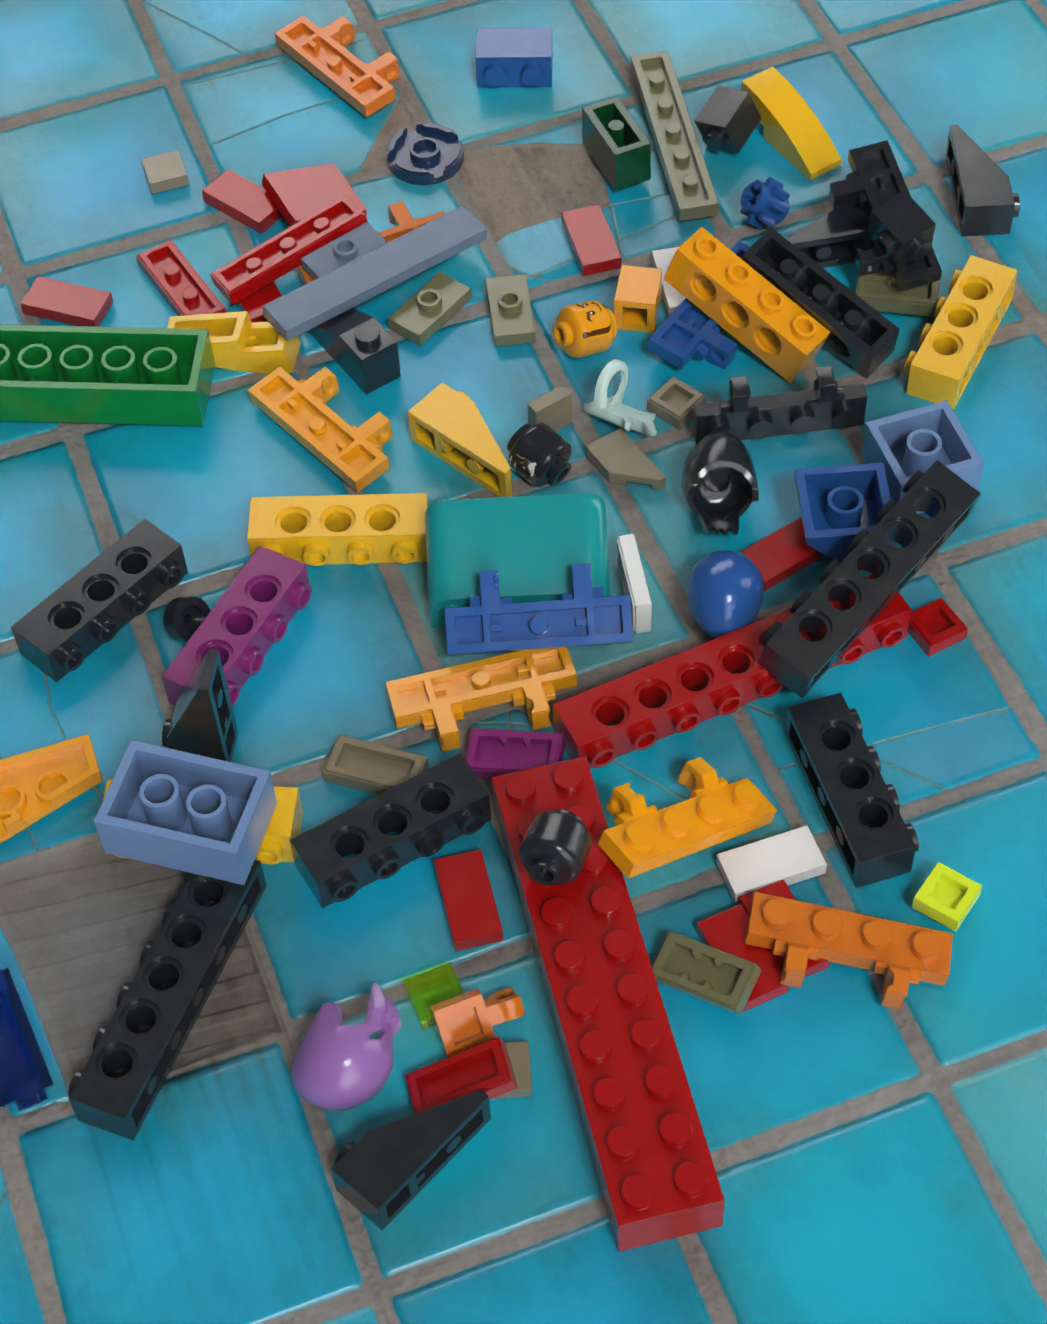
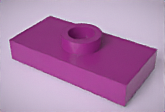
[465,728,566,779]

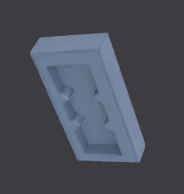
[301,222,388,280]

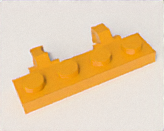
[248,366,393,492]
[385,648,577,752]
[598,757,777,879]

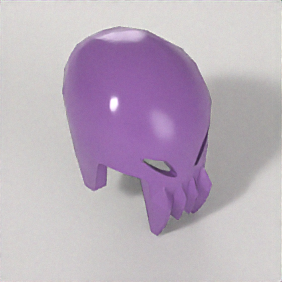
[291,983,401,1111]

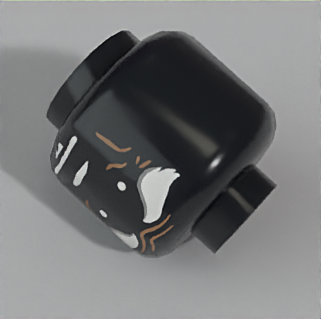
[507,423,572,487]

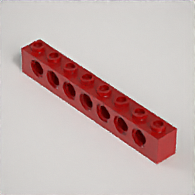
[553,575,911,768]

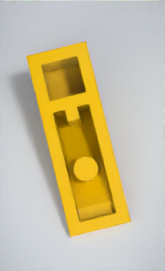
[408,382,512,497]

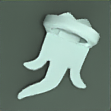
[583,359,657,437]

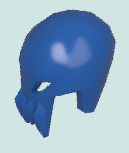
[687,551,764,638]

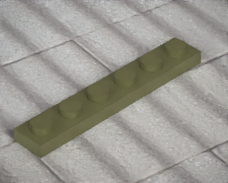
[631,51,719,221]

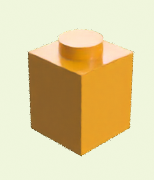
[614,265,662,333]

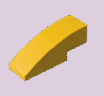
[741,66,842,181]
[167,311,301,374]

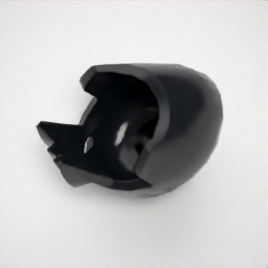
[681,432,759,536]

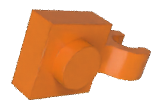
[429,987,526,1057]

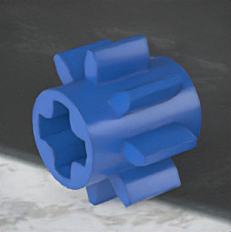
[740,177,790,230]

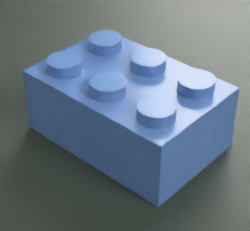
[94,740,277,885]

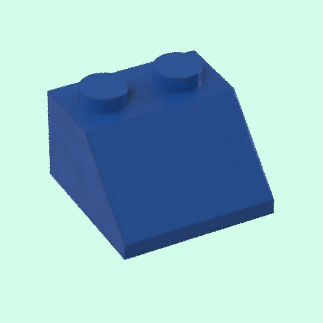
[794,463,896,563]

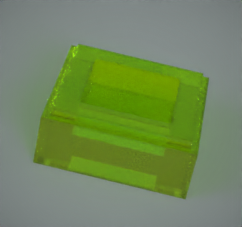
[403,963,464,1030]

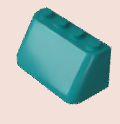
[425,493,611,628]

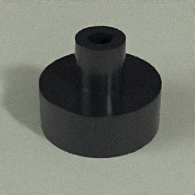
[163,596,211,642]

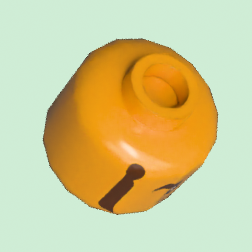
[553,300,617,358]

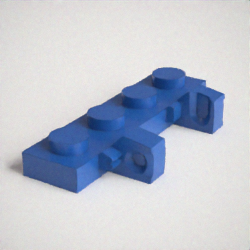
[647,241,750,370]
[445,563,633,656]

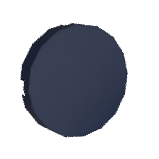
[386,123,464,186]

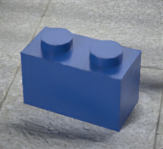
[475,28,553,88]

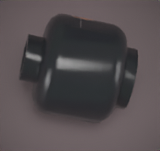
[519,809,592,886]

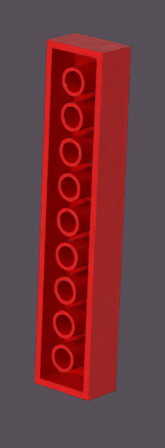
[492,756,725,1252]

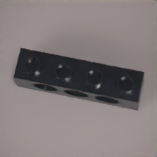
[743,227,900,379]
[11,519,188,683]
[785,692,919,888]
[290,753,491,908]

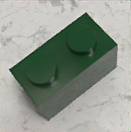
[582,96,651,191]

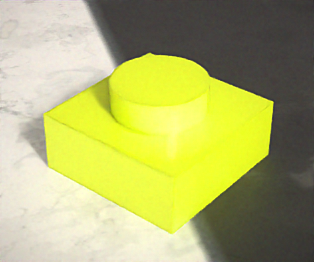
[912,862,982,932]

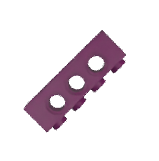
[162,546,312,707]

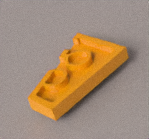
[0,734,103,844]

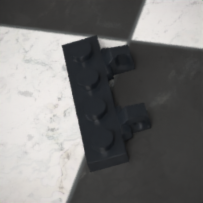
[829,140,942,291]
[693,366,868,445]

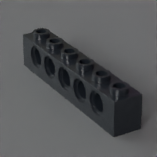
[758,460,981,698]
[68,859,267,1141]

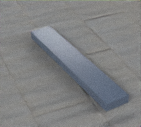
[263,205,487,341]

